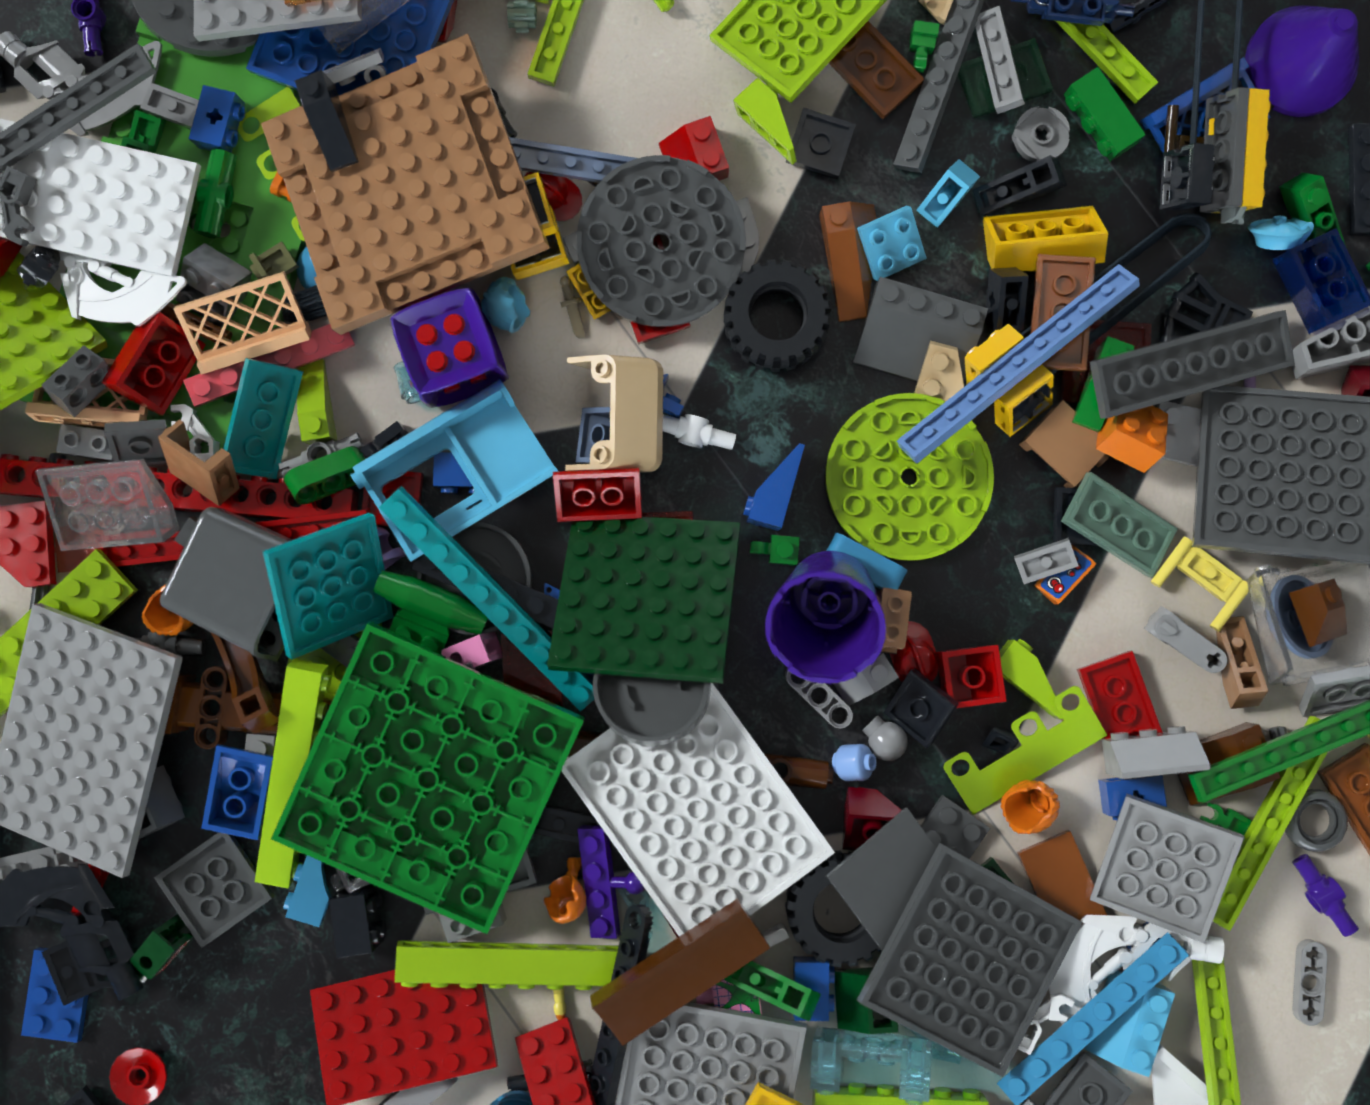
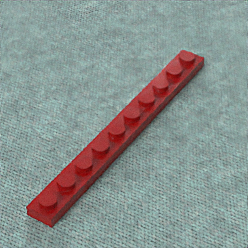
[97,509,370,567]

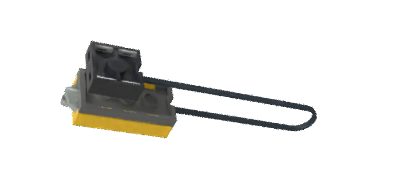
[1160,0,1270,225]

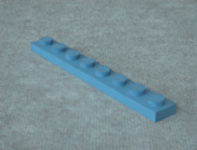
[997,932,1189,1105]

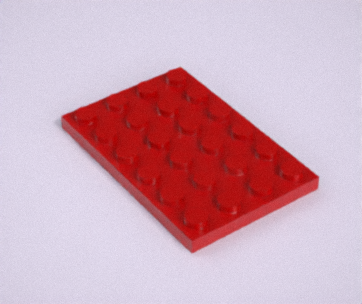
[310,970,499,1105]

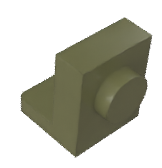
[248,241,299,285]

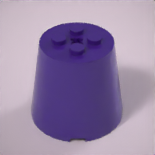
[765,551,886,684]

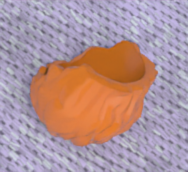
[142,585,193,636]
[1000,780,1060,834]

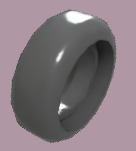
[1285,789,1348,852]

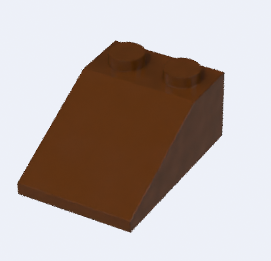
[1177,722,1281,806]

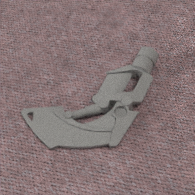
[0,31,163,136]

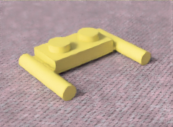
[1150,536,1253,632]

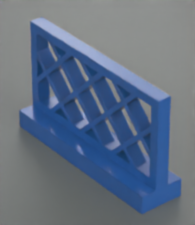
[1140,57,1271,153]

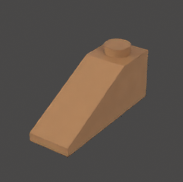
[1216,616,1268,709]

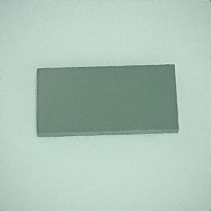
[1061,472,1178,577]

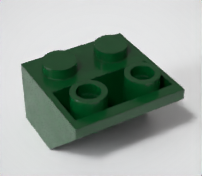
[834,967,899,1034]

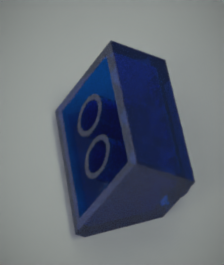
[1272,228,1370,334]

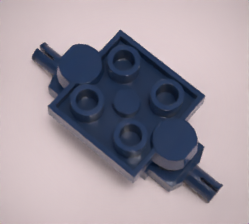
[1010,0,1135,26]

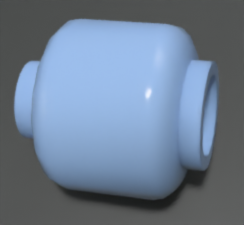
[832,744,877,781]

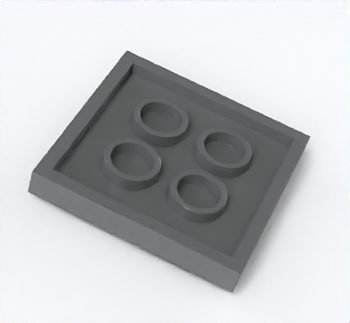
[154,832,275,948]

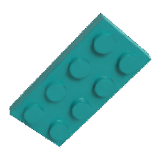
[223,358,303,479]

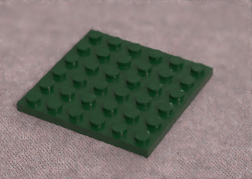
[547,516,741,683]

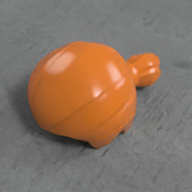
[543,857,587,924]

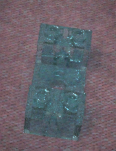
[810,1026,932,1105]

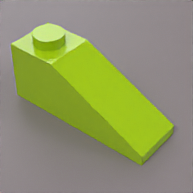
[733,78,797,165]
[297,359,338,445]
[999,639,1062,720]

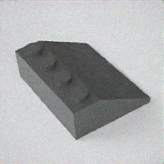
[853,277,988,382]

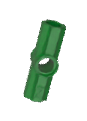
[193,149,237,239]

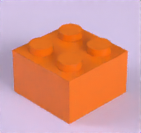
[1096,406,1168,473]

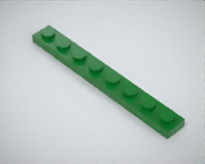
[1188,700,1370,803]

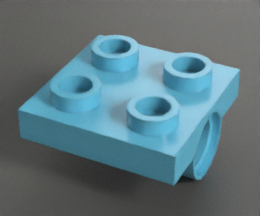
[857,205,927,281]

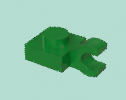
[750,535,800,565]

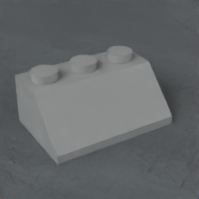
[1102,726,1210,779]

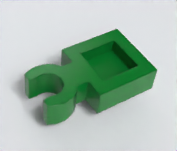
[1200,803,1252,836]

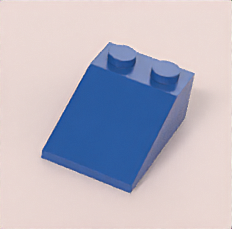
[743,443,805,531]
[201,744,273,840]

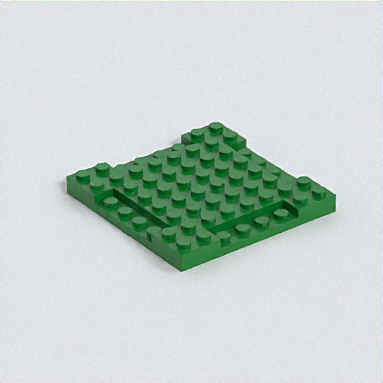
[271,622,585,934]

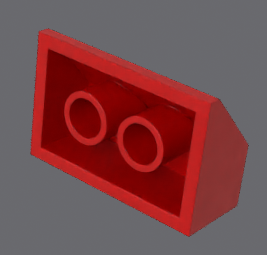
[101,312,206,416]
[553,468,642,522]

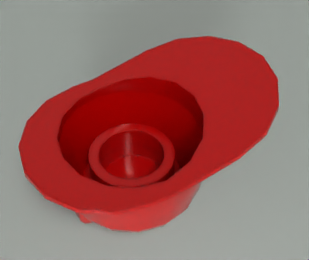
[524,172,582,221]
[890,621,938,682]

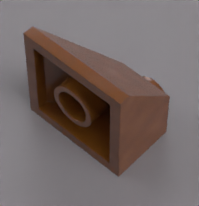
[1289,578,1347,647]

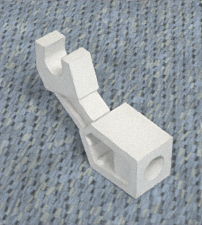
[170,404,220,462]
[1018,993,1075,1055]

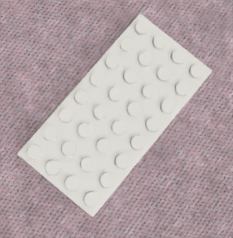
[0,119,201,277]

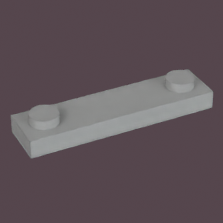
[975,6,1025,114]

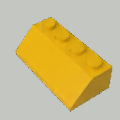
[983,206,1108,272]

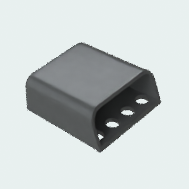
[160,507,292,661]

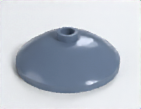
[1269,575,1333,659]

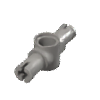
[279,432,364,477]

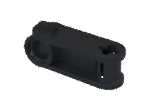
[16,246,60,288]

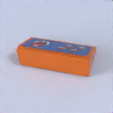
[1034,545,1097,604]

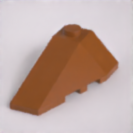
[819,201,876,322]

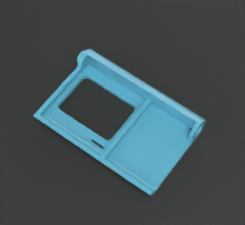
[351,379,558,562]

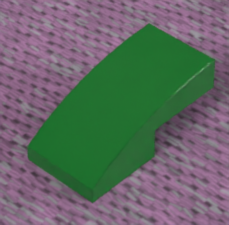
[121,110,166,153]

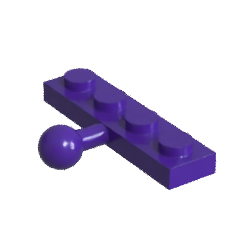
[577,825,645,939]

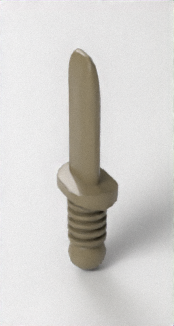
[560,276,586,339]

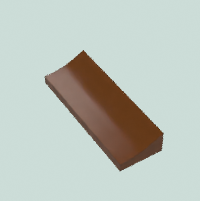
[590,898,770,1046]

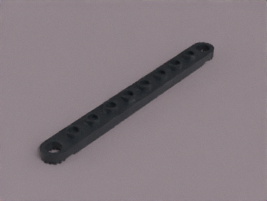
[589,904,653,1105]

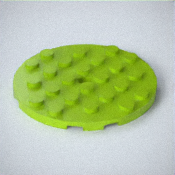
[825,393,994,561]

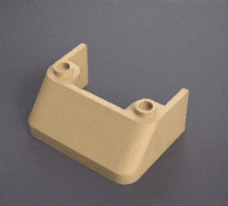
[566,354,663,472]

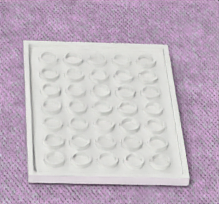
[561,683,835,936]

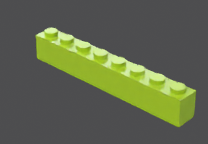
[255,658,332,889]
[395,940,619,990]

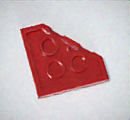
[0,500,57,588]

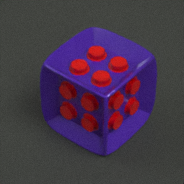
[390,288,509,408]

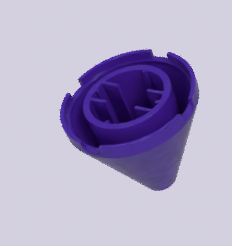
[1245,5,1359,117]

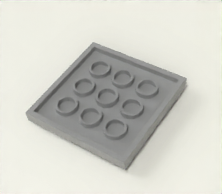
[1090,794,1244,943]

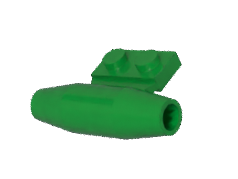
[373,570,488,655]

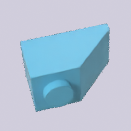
[916,159,980,228]

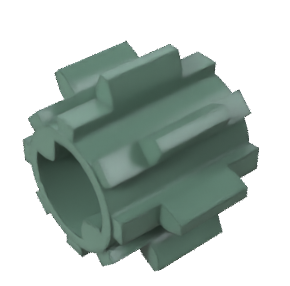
[507,0,537,33]

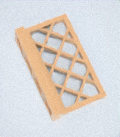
[174,271,312,375]
[25,358,148,428]

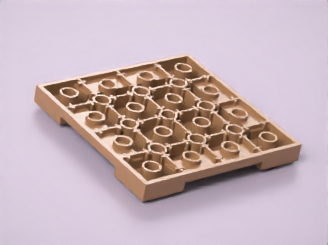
[261,34,550,335]

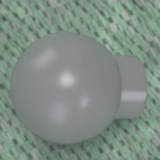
[862,715,908,761]

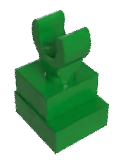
[909,20,940,73]

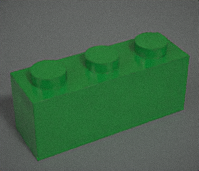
[1064,67,1146,162]

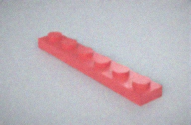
[183,324,355,408]

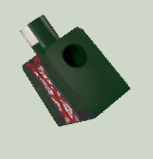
[130,914,194,983]

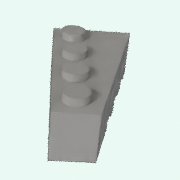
[1292,308,1370,379]

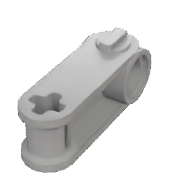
[1144,606,1227,673]

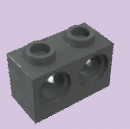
[42,345,110,418]

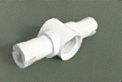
[663,414,736,450]

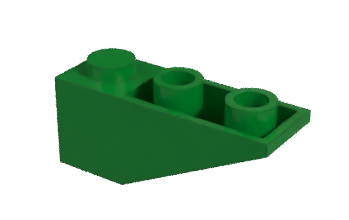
[1279,172,1347,263]

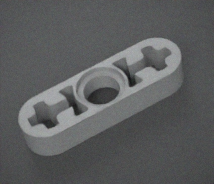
[1292,939,1327,1026]

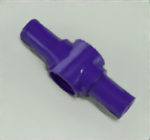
[71,0,107,57]
[1292,854,1359,937]

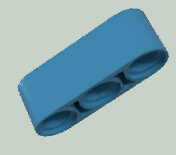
[826,533,908,589]

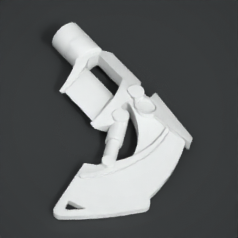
[59,251,187,327]
[1049,915,1224,1025]

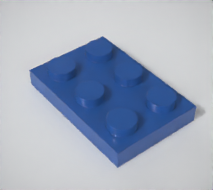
[21,947,89,1043]

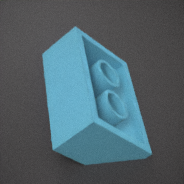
[1085,970,1175,1077]

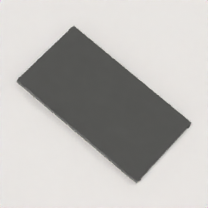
[826,807,936,951]

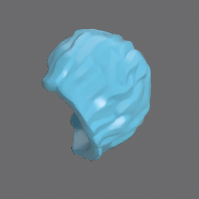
[481,277,530,333]

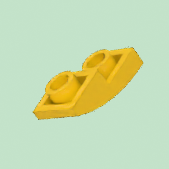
[566,263,611,320]

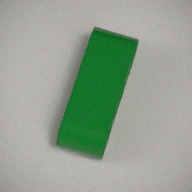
[284,446,366,505]

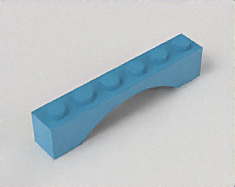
[283,855,332,927]

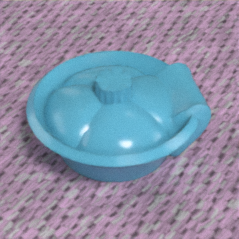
[1247,215,1314,250]

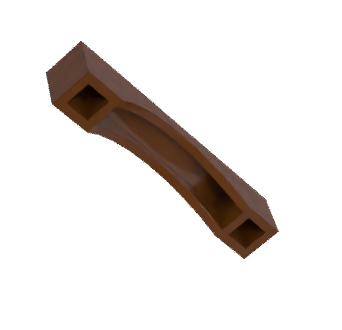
[211,632,279,734]

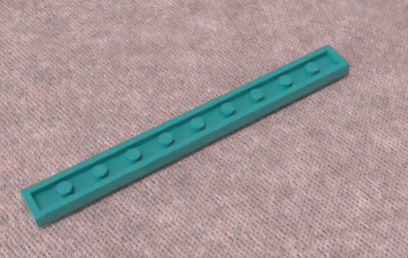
[378,486,595,711]

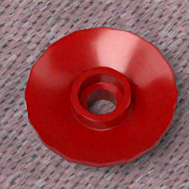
[109,1047,167,1105]

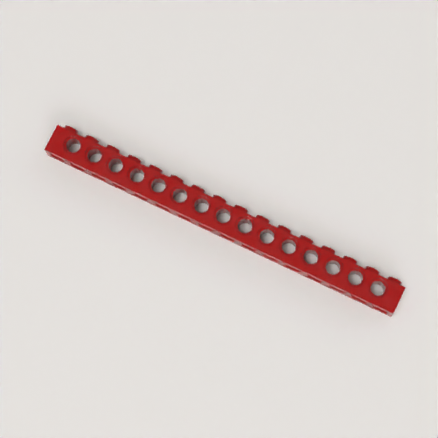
[0,454,359,519]

